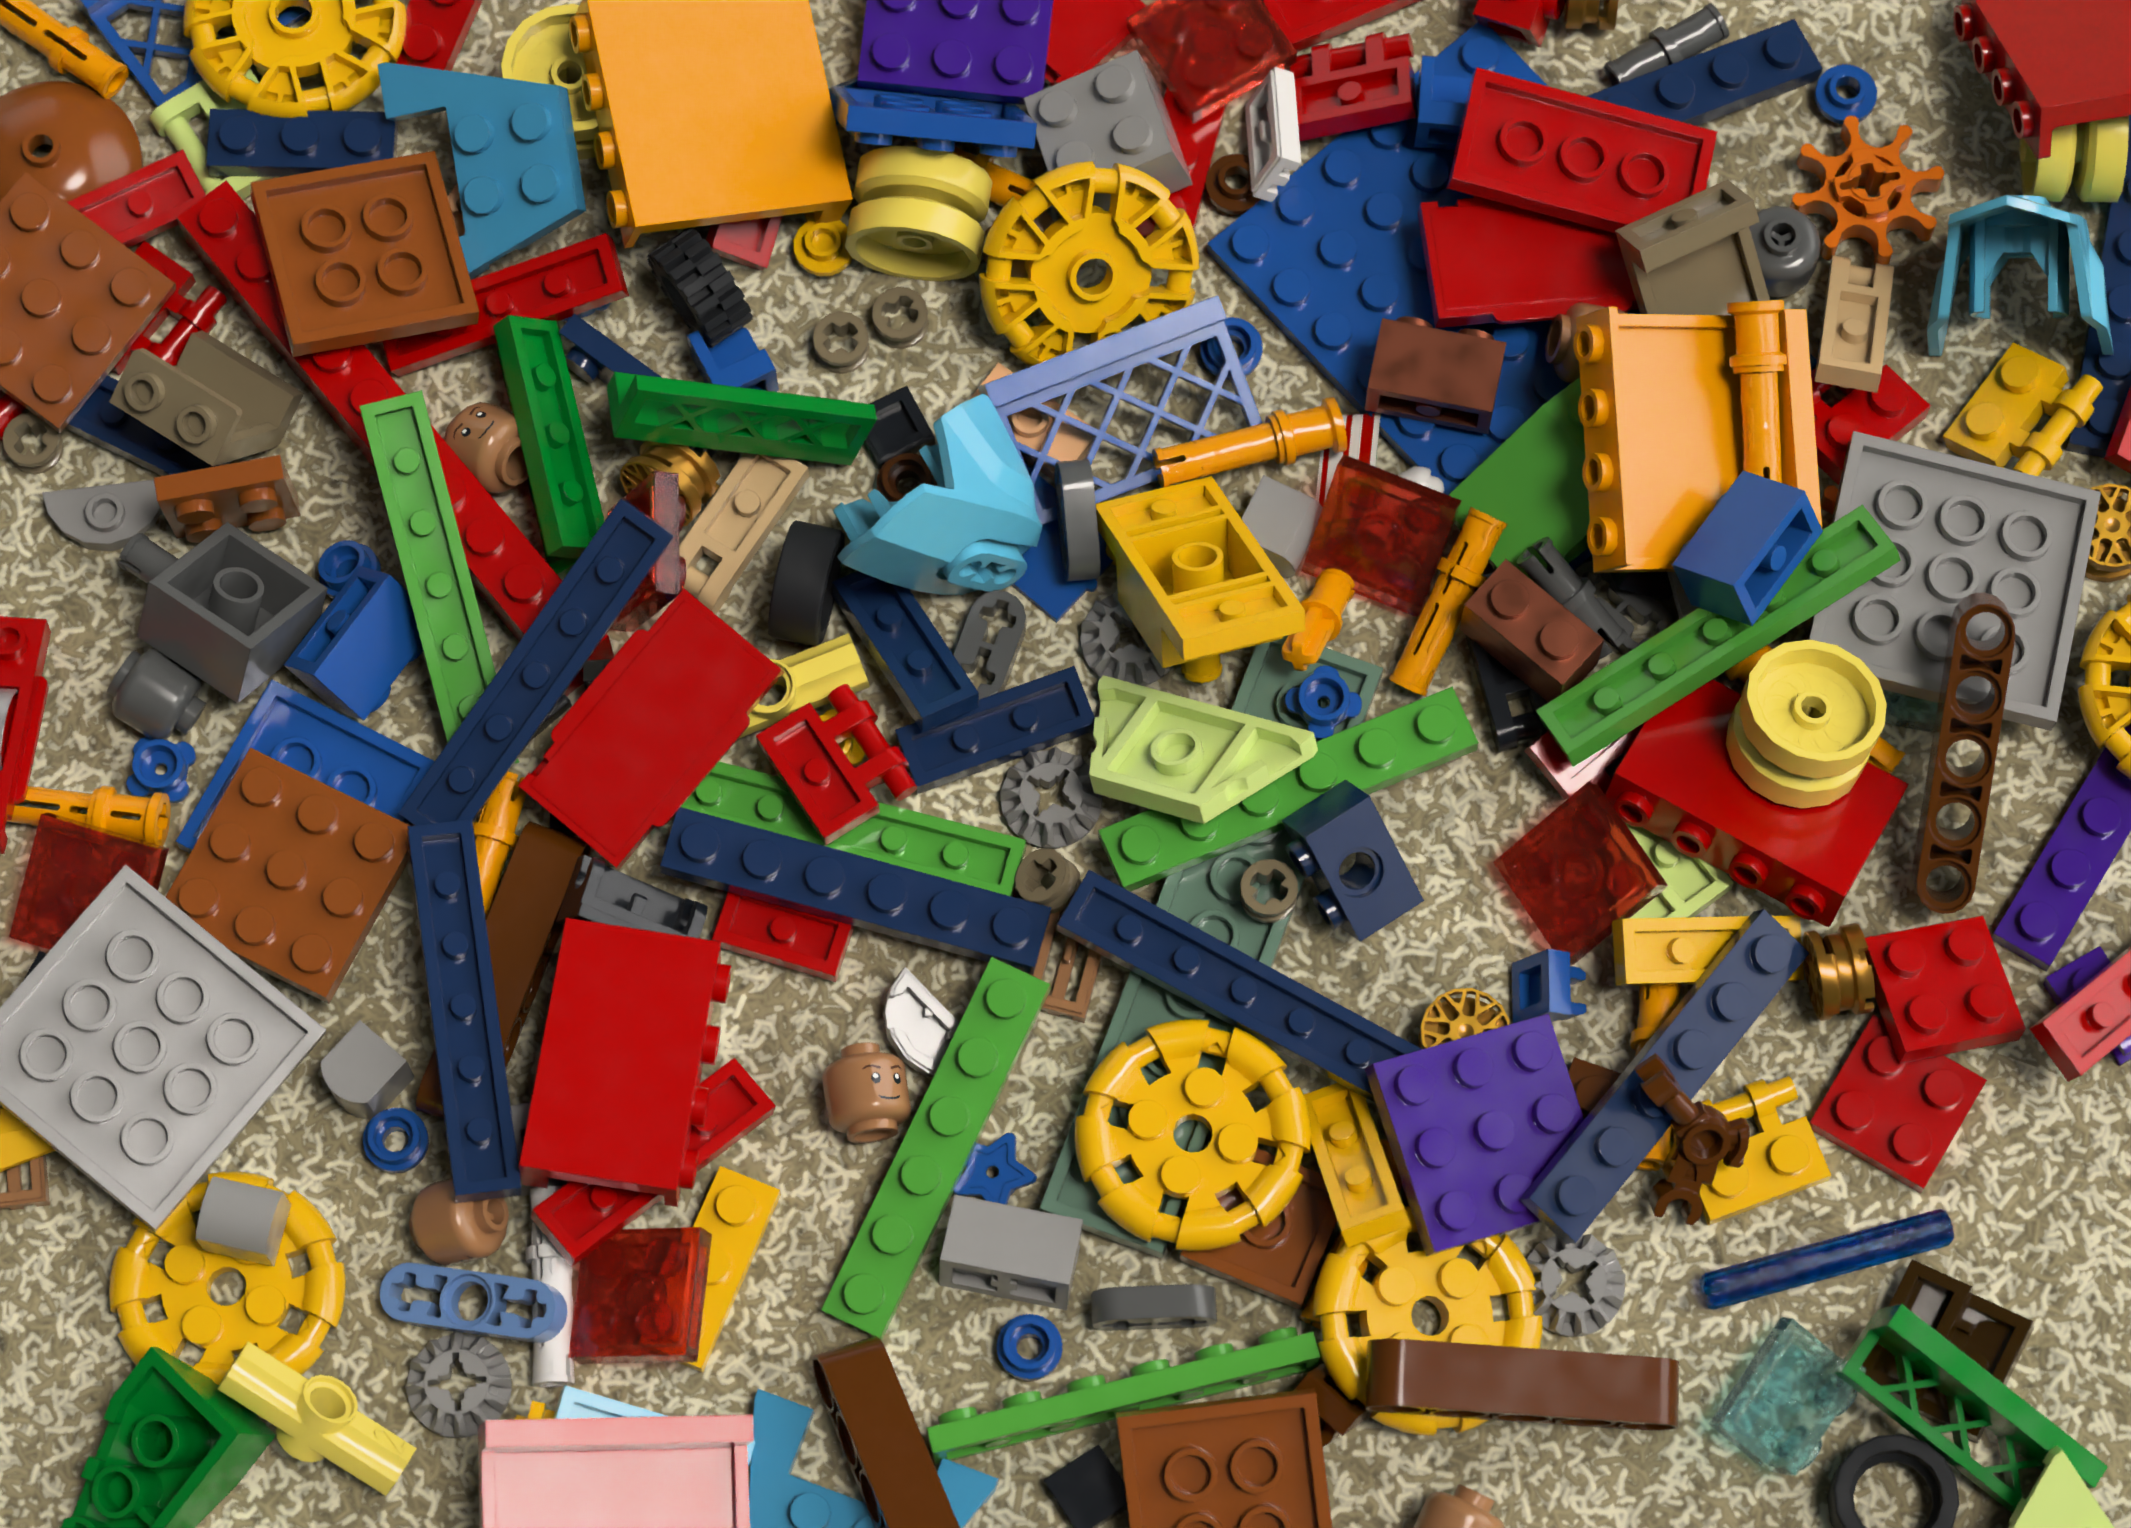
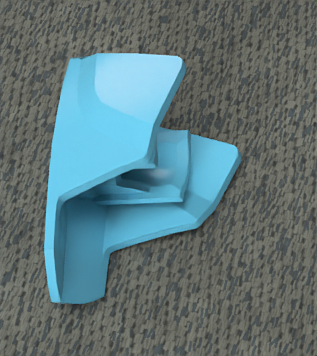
[1927,195,2114,356]
[833,394,1042,595]

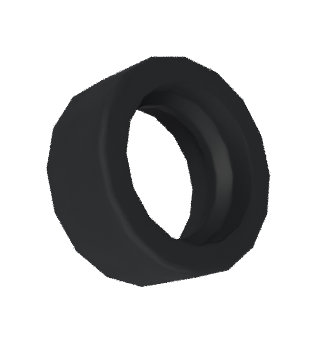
[768,520,844,647]
[1827,1434,1959,1528]

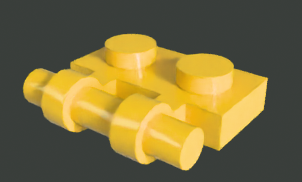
[1943,342,2103,476]
[1671,1076,1832,1226]

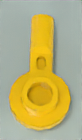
[794,212,853,276]

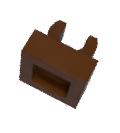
[1295,1363,1371,1447]

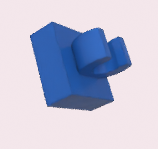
[1512,949,1586,1023]

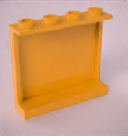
[569,0,853,248]
[1573,307,1822,573]

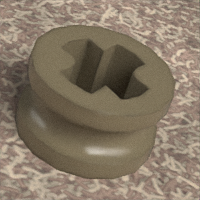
[872,287,929,349]
[813,311,870,374]
[2,412,64,475]
[1015,848,1081,913]
[1240,859,1298,923]

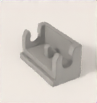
[939,1195,1083,1310]

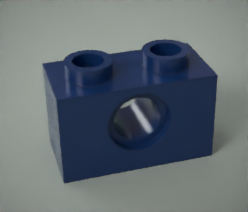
[1281,780,1424,942]

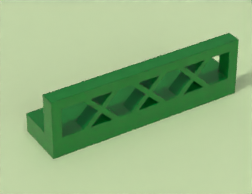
[493,315,605,580]
[607,372,877,466]
[1835,1304,2108,1513]

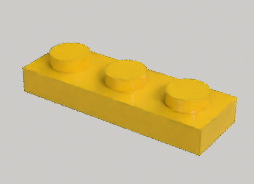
[1612,915,1804,986]
[1304,1083,1410,1248]
[641,1166,781,1373]

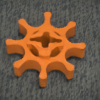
[1790,116,1944,266]

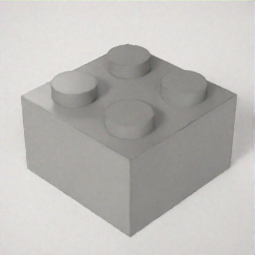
[1023,50,1193,211]

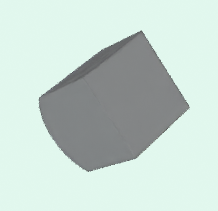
[1241,475,1325,578]
[321,1020,415,1119]
[196,1176,291,1267]

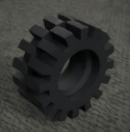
[647,227,753,348]

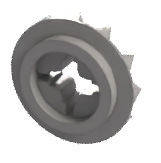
[1080,589,1173,686]
[1000,746,1103,848]
[1526,1234,1625,1337]
[405,1331,512,1438]

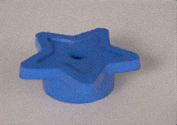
[953,1133,1037,1205]

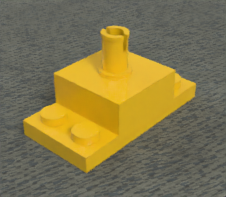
[1096,476,1305,683]

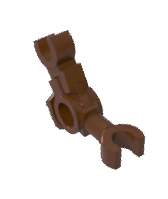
[1634,1053,1750,1226]

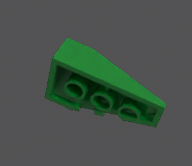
[61,1347,276,1528]

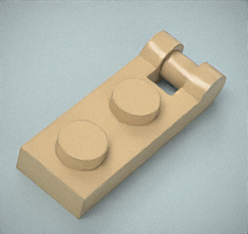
[1814,255,1894,393]
[660,453,809,614]

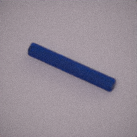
[1700,1209,1954,1310]

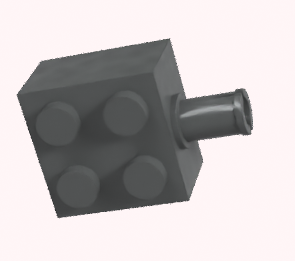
[118,522,328,703]

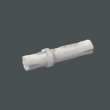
[526,1186,575,1388]

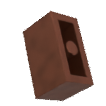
[1365,316,1507,434]
[1459,559,1604,702]

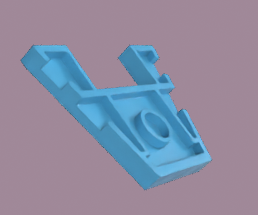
[377,62,586,280]
[749,1389,999,1528]

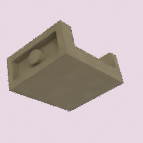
[1615,179,1770,315]
[109,330,304,466]

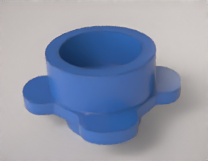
[1285,666,1362,740]
[126,737,196,803]

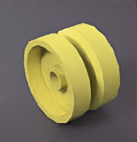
[501,4,599,160]
[2019,116,2129,202]
[845,146,993,281]
[1726,640,1887,808]

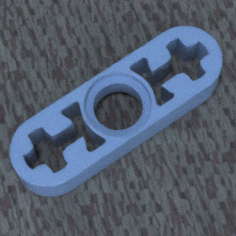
[380,1263,567,1343]

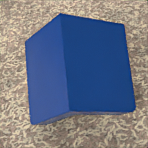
[1414,55,1472,150]
[687,327,779,392]

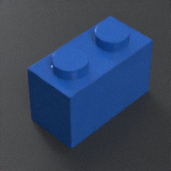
[1672,471,1823,626]
[284,565,423,721]

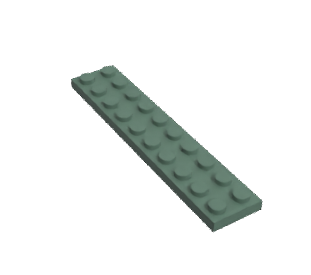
[1039,635,1383,1259]

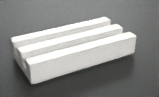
[1245,67,1301,202]

